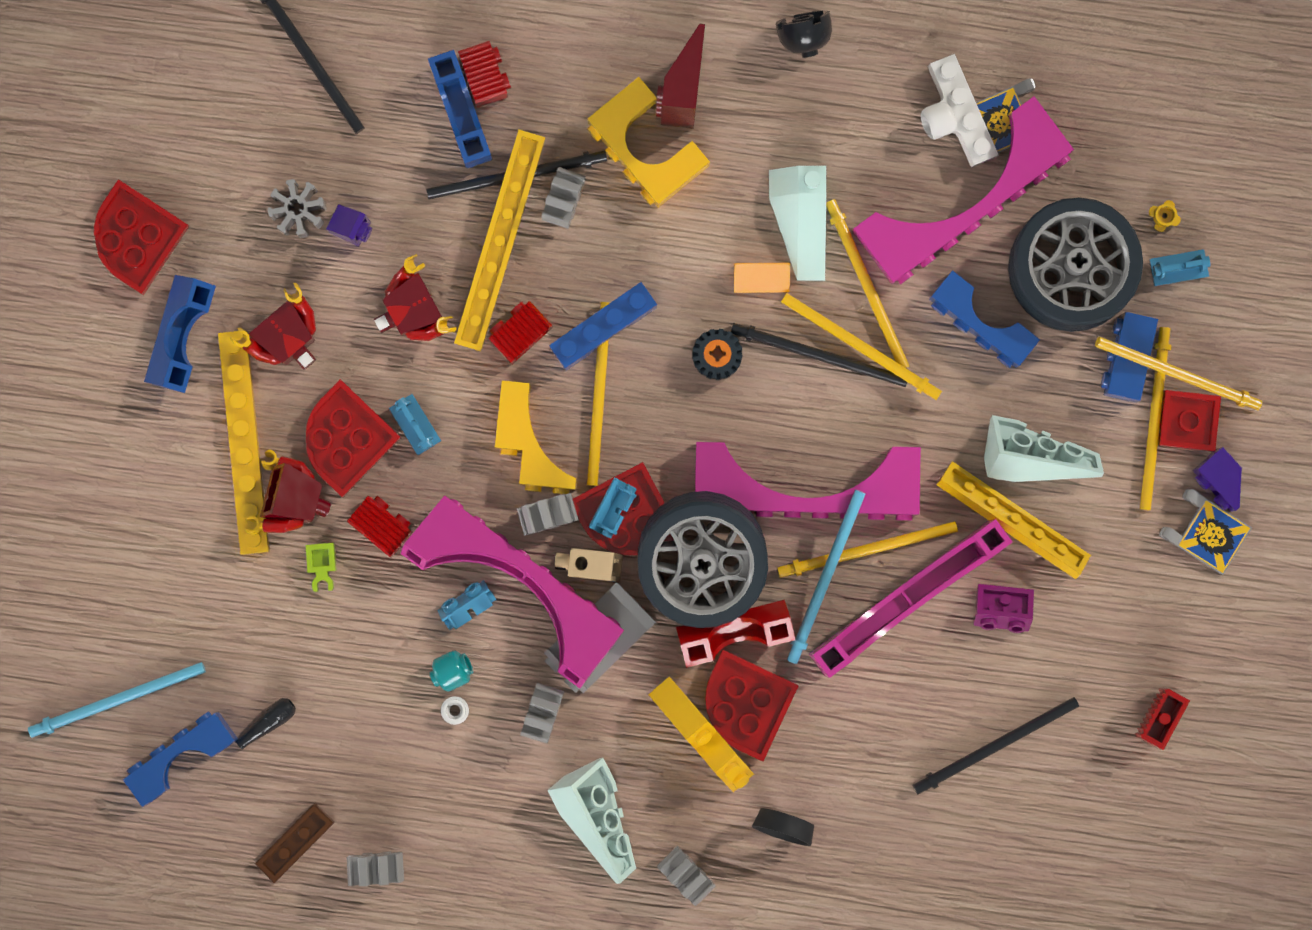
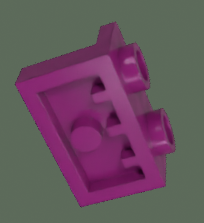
[973,584,1034,633]

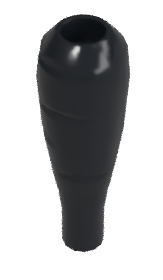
[236,698,296,750]

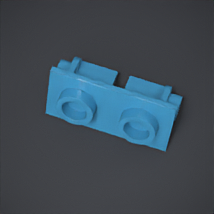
[1149,249,1211,286]
[389,394,441,455]
[589,477,637,539]
[437,580,497,630]

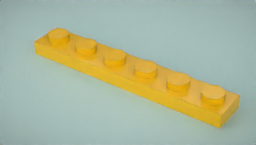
[937,461,1091,579]

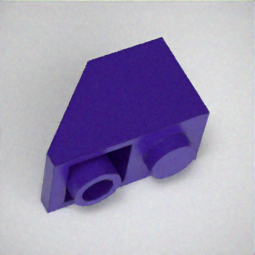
[326,204,372,247]
[1192,447,1242,512]

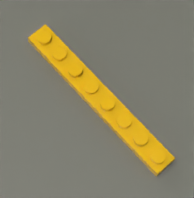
[454,129,546,351]
[218,330,270,555]

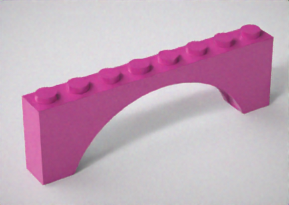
[853,96,1074,285]
[695,442,921,521]
[400,495,624,688]
[809,519,1013,678]

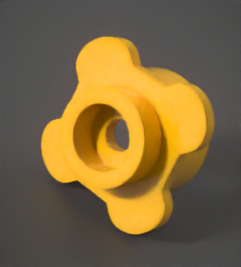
[1148,200,1181,232]

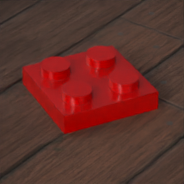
[1158,390,1221,452]

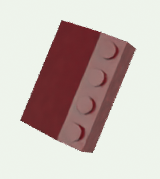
[656,24,705,129]

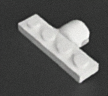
[920,54,998,167]

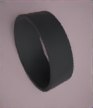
[752,808,814,846]

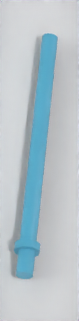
[787,489,866,664]
[28,662,206,738]

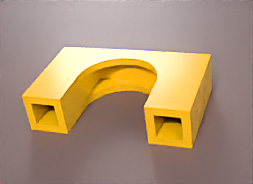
[587,77,710,208]

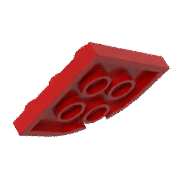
[94,179,189,295]
[306,379,401,498]
[573,462,674,556]
[705,649,799,762]

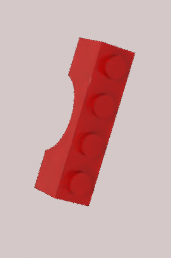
[676,599,795,668]

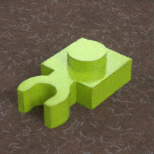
[305,543,337,592]

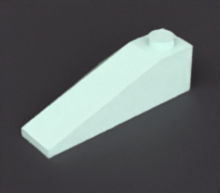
[769,166,826,281]
[984,415,1104,482]
[547,758,636,884]

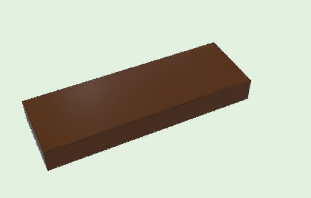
[255,803,335,883]

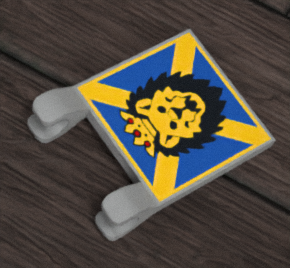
[976,78,1036,153]
[1159,489,1252,575]

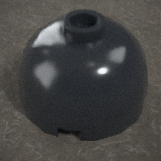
[776,10,832,58]

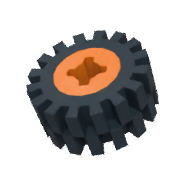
[692,328,743,380]

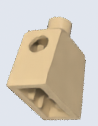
[555,548,623,582]

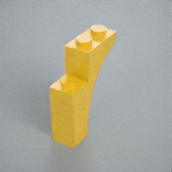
[495,380,577,495]
[648,676,754,793]

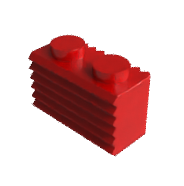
[458,41,511,108]
[488,301,553,365]
[347,495,413,558]
[1135,688,1190,750]

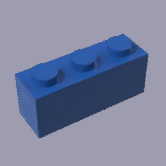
[1101,312,1158,403]

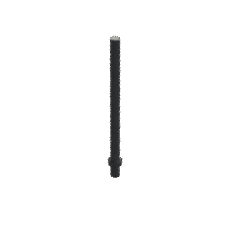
[260,0,365,134]
[426,151,607,199]
[731,323,907,387]
[912,697,1079,795]

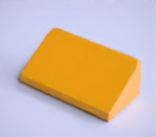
[734,263,790,293]

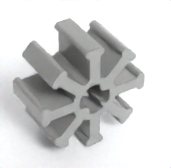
[541,167,586,229]
[268,179,327,238]
[517,493,579,536]
[520,683,564,744]
[657,846,716,906]
[346,851,404,886]

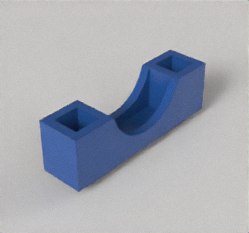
[428,50,493,169]
[929,270,1040,368]
[144,275,216,393]
[549,282,657,371]
[123,711,238,807]

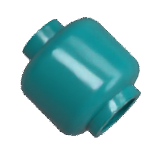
[429,650,473,692]

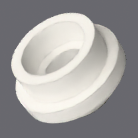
[441,696,469,725]

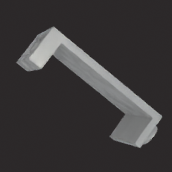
[544,582,656,693]

